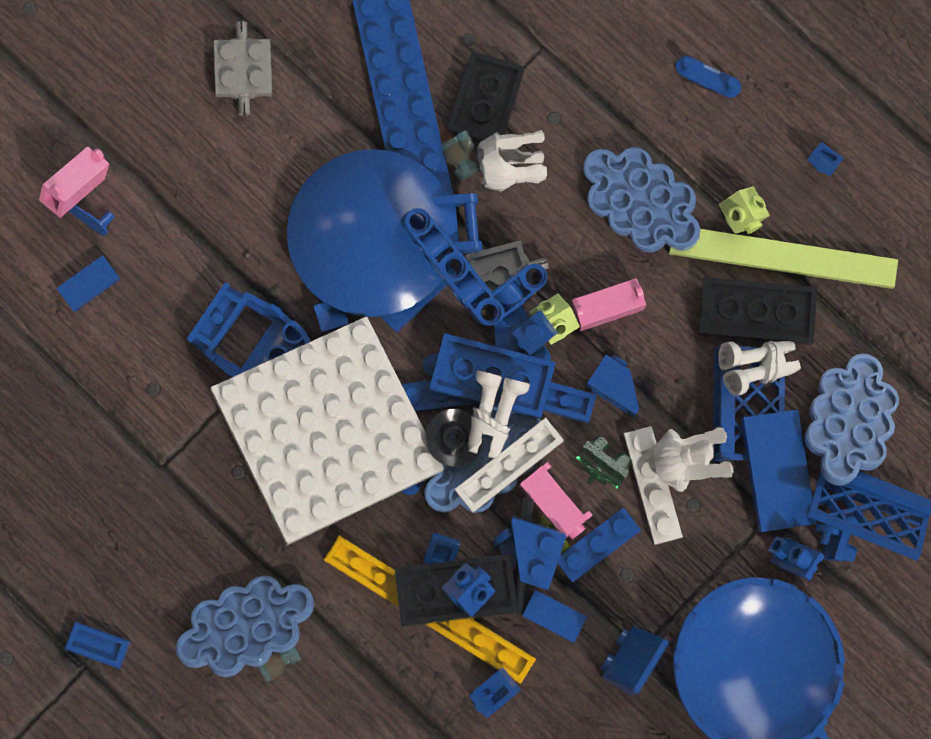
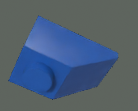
[586,355,639,418]

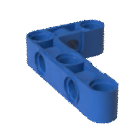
[402,208,547,325]

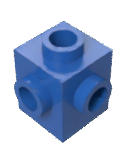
[441,563,496,617]

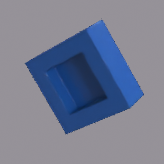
[807,142,844,176]
[423,533,460,564]

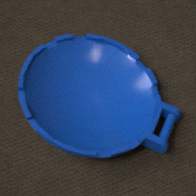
[287,149,483,317]
[673,578,845,739]

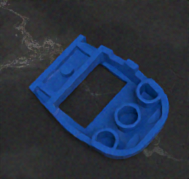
[187,282,310,377]

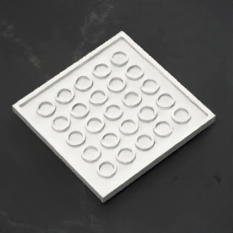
[210,316,444,545]

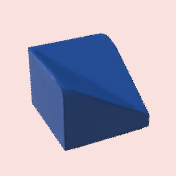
[314,303,349,335]

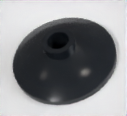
[425,409,483,467]

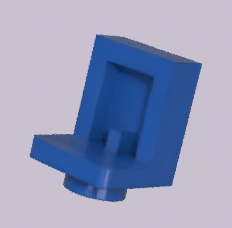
[512,311,558,355]
[469,668,521,718]

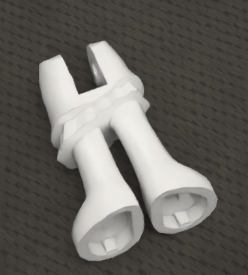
[718,341,801,396]
[468,370,530,459]

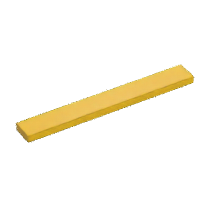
[324,536,536,684]

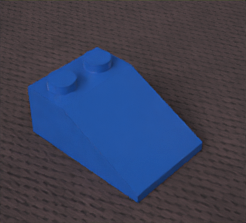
[600,626,669,696]

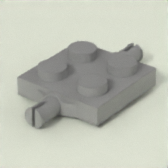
[214,21,272,116]
[466,240,549,311]

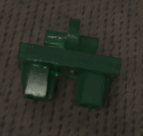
[576,436,632,489]

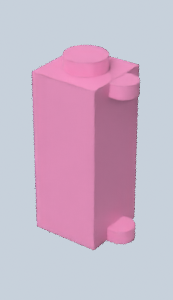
[39,146,109,218]
[571,278,646,331]
[519,462,593,540]

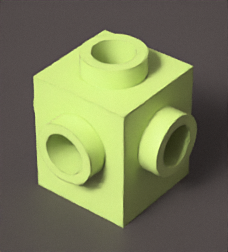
[719,186,770,234]
[529,294,580,345]

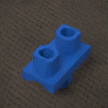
[815,509,859,562]
[768,536,825,581]

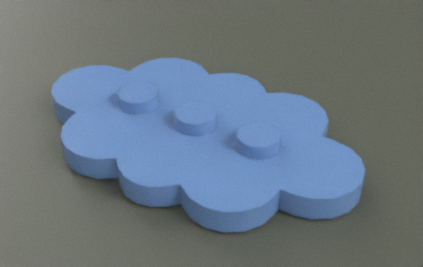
[583,147,700,253]
[805,353,899,486]
[425,407,541,513]
[176,576,314,677]

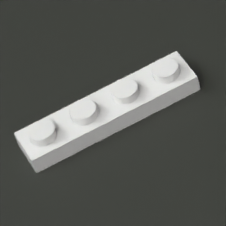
[455,418,564,513]
[623,426,683,545]

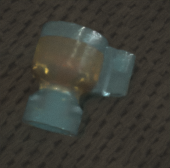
[440,130,479,181]
[258,647,302,683]

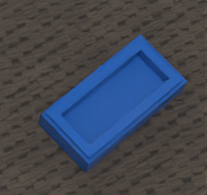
[56,255,121,313]
[522,590,587,643]
[64,622,131,669]

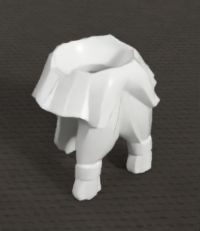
[477,130,547,192]
[653,427,733,492]

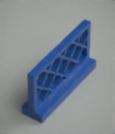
[712,343,785,461]
[808,470,931,561]

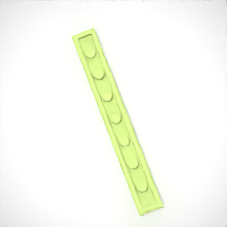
[669,229,898,289]

